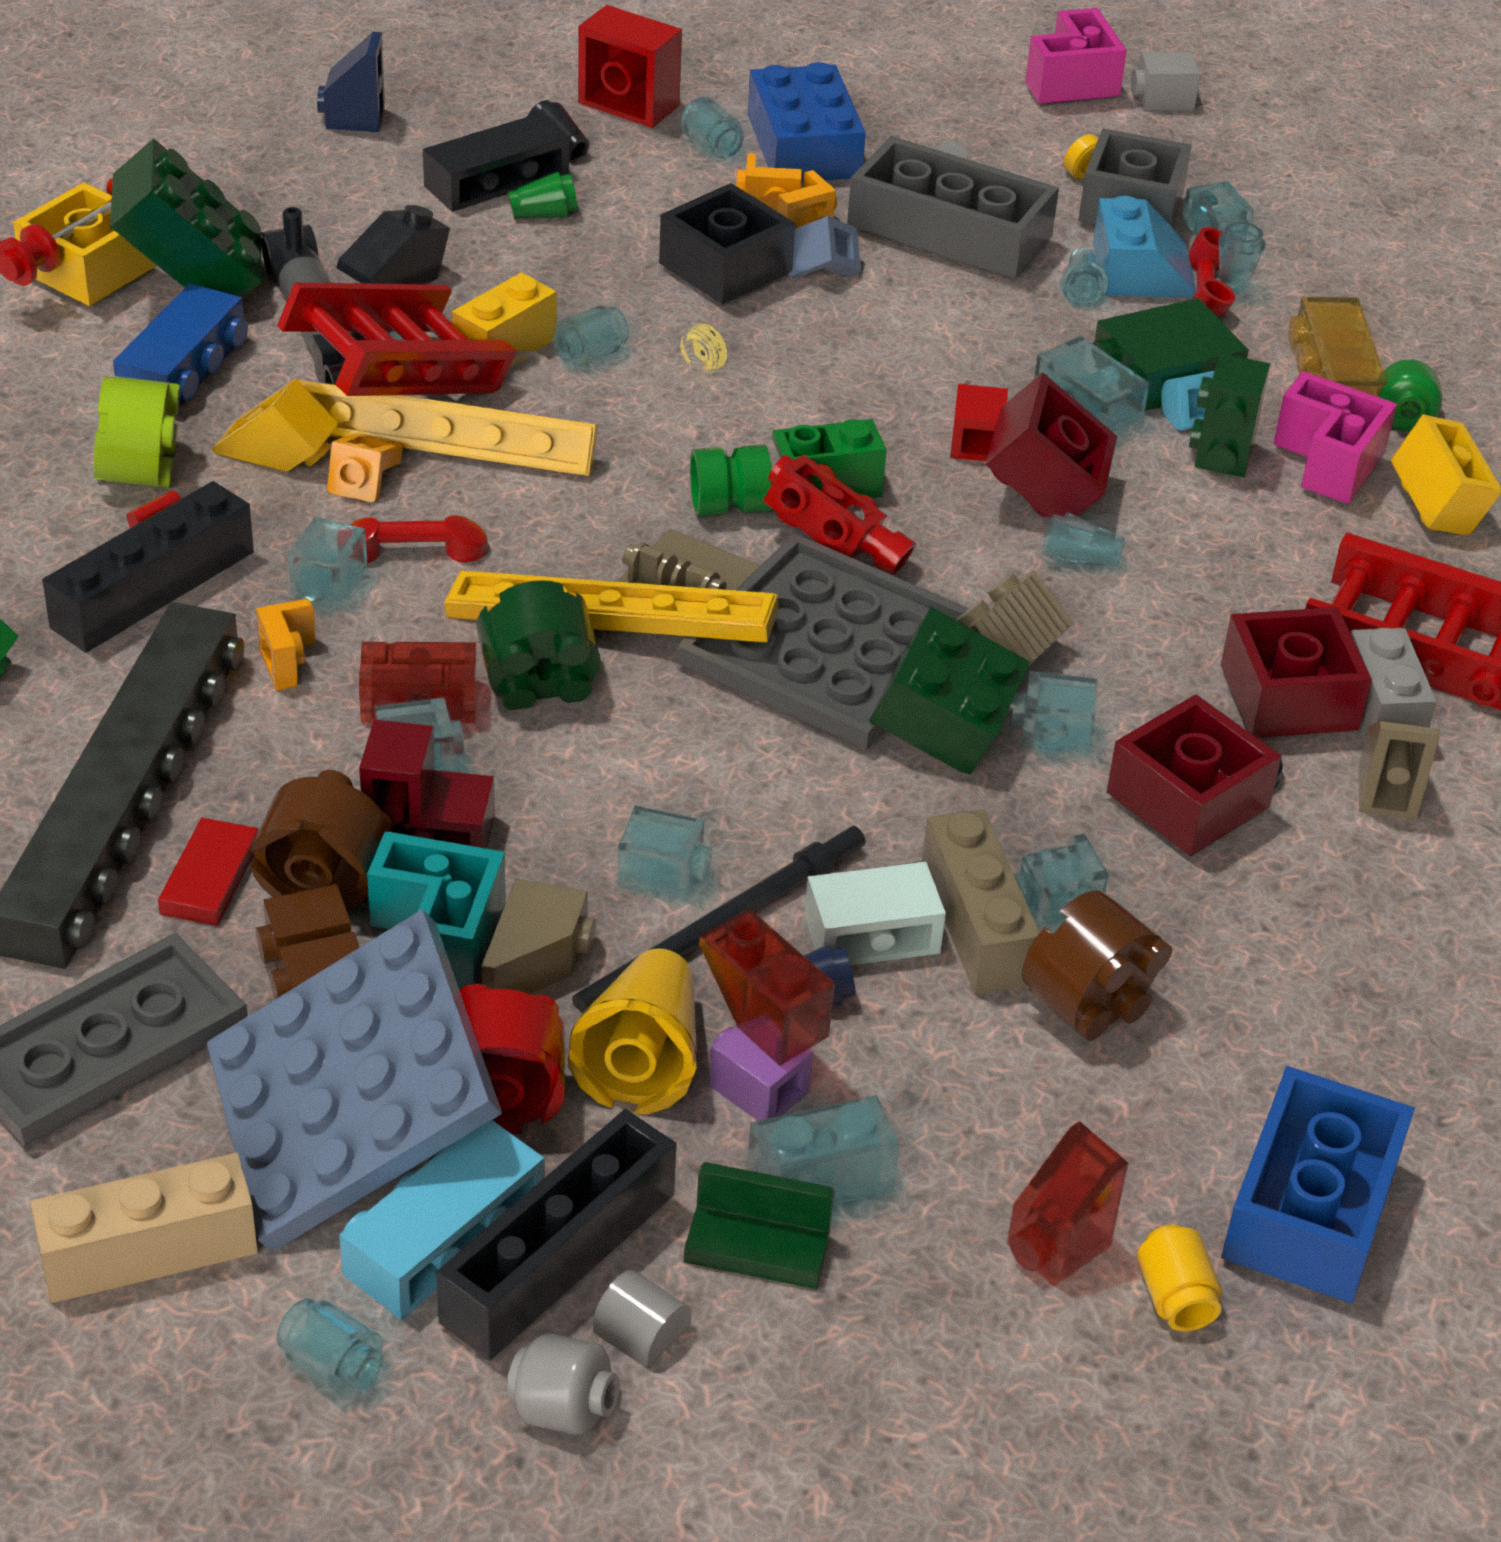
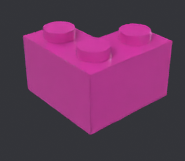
[1025,8,1127,104]
[1273,371,1397,504]

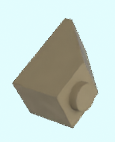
[1358,721,1440,820]
[482,878,596,994]

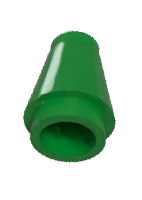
[508,171,578,219]

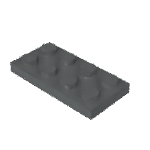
[0,932,248,1147]

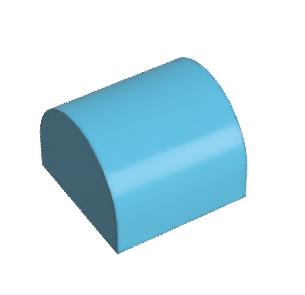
[1161,371,1214,431]

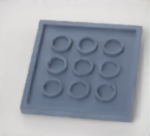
[206,909,502,1250]

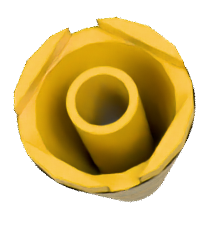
[567,949,697,1115]

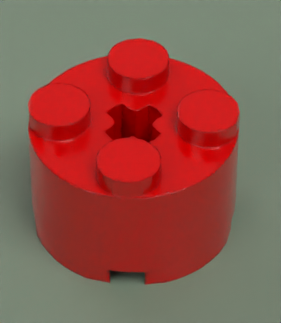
[459,984,565,1134]

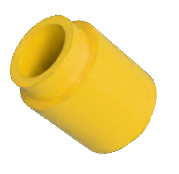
[1136,1224,1223,1332]

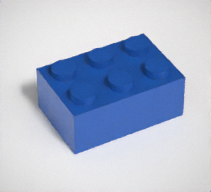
[747,62,866,182]
[1221,1065,1415,1304]

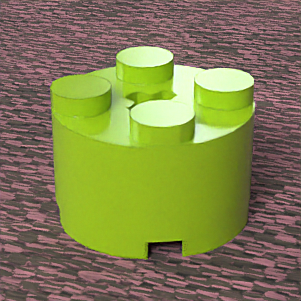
[94,376,180,488]

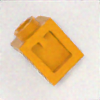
[777,170,837,229]
[327,433,403,502]
[256,599,316,691]

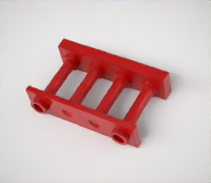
[277,282,517,396]
[1305,532,1501,710]

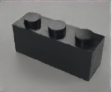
[423,113,569,212]

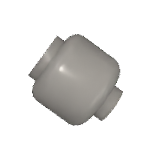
[507,1333,620,1436]

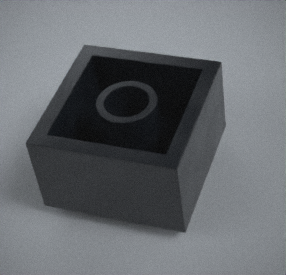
[659,183,795,305]

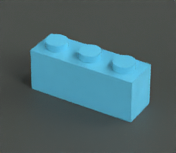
[339,1120,545,1320]

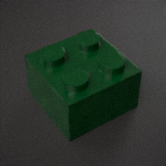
[869,607,1030,774]

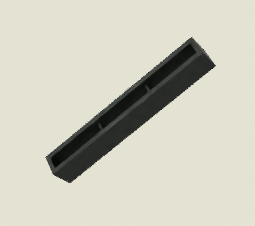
[0,602,244,969]

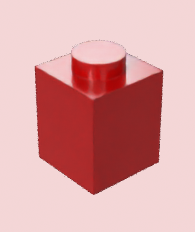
[950,384,1008,461]

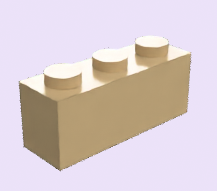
[30,1152,258,1303]

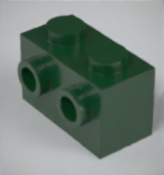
[1189,353,1271,478]

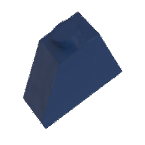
[317,32,385,132]

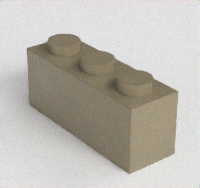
[922,809,1040,995]

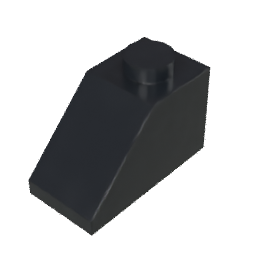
[336,205,450,284]

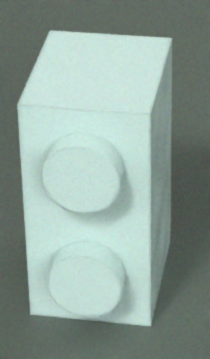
[804,862,946,965]

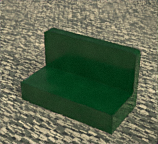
[684,1162,835,1289]

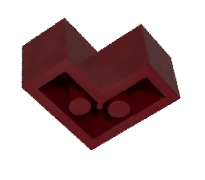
[359,719,495,849]

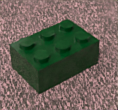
[110,138,262,299]

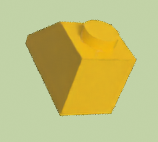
[211,378,338,472]

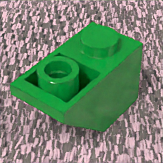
[772,419,887,498]

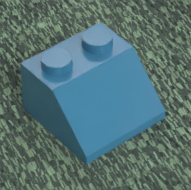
[1093,196,1196,297]

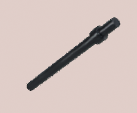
[572,826,866,1014]

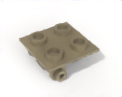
[616,529,761,590]

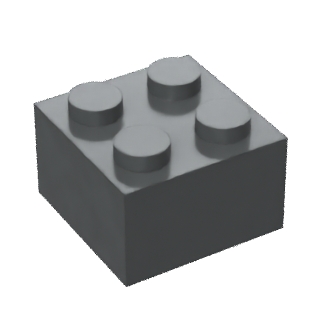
[1078,128,1192,227]

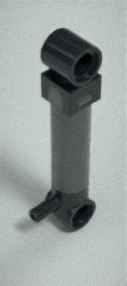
[261,207,365,385]

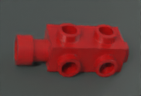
[763,454,916,576]

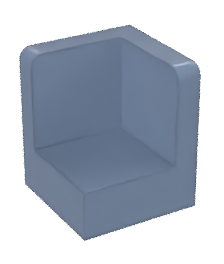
[788,216,861,278]

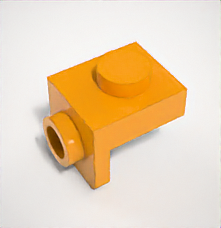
[736,153,802,211]

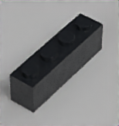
[42,481,254,653]
[436,1108,677,1361]

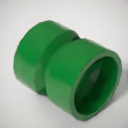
[690,444,772,517]

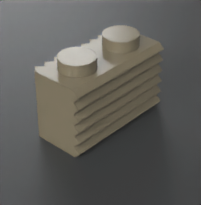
[956,570,1074,665]

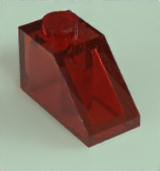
[1007,1121,1128,1287]

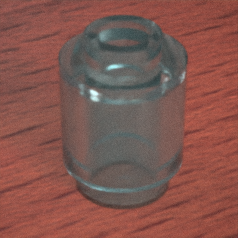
[681,97,744,159]
[553,305,629,367]
[276,1298,384,1397]

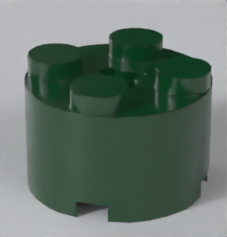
[476,580,601,710]

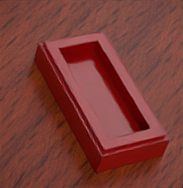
[158,817,259,926]

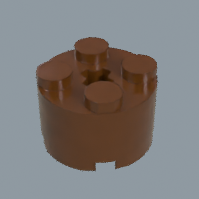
[251,770,393,912]
[1021,890,1172,1041]

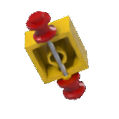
[0,177,157,307]

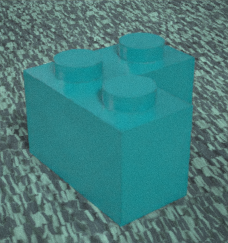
[367,831,506,989]

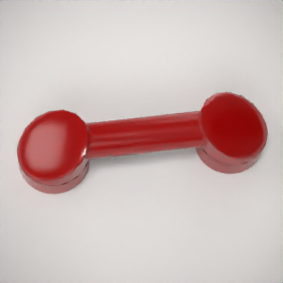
[1189,227,1235,317]
[337,515,488,565]

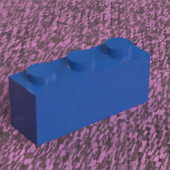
[113,283,248,415]

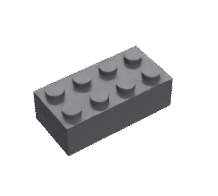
[847,136,1059,279]

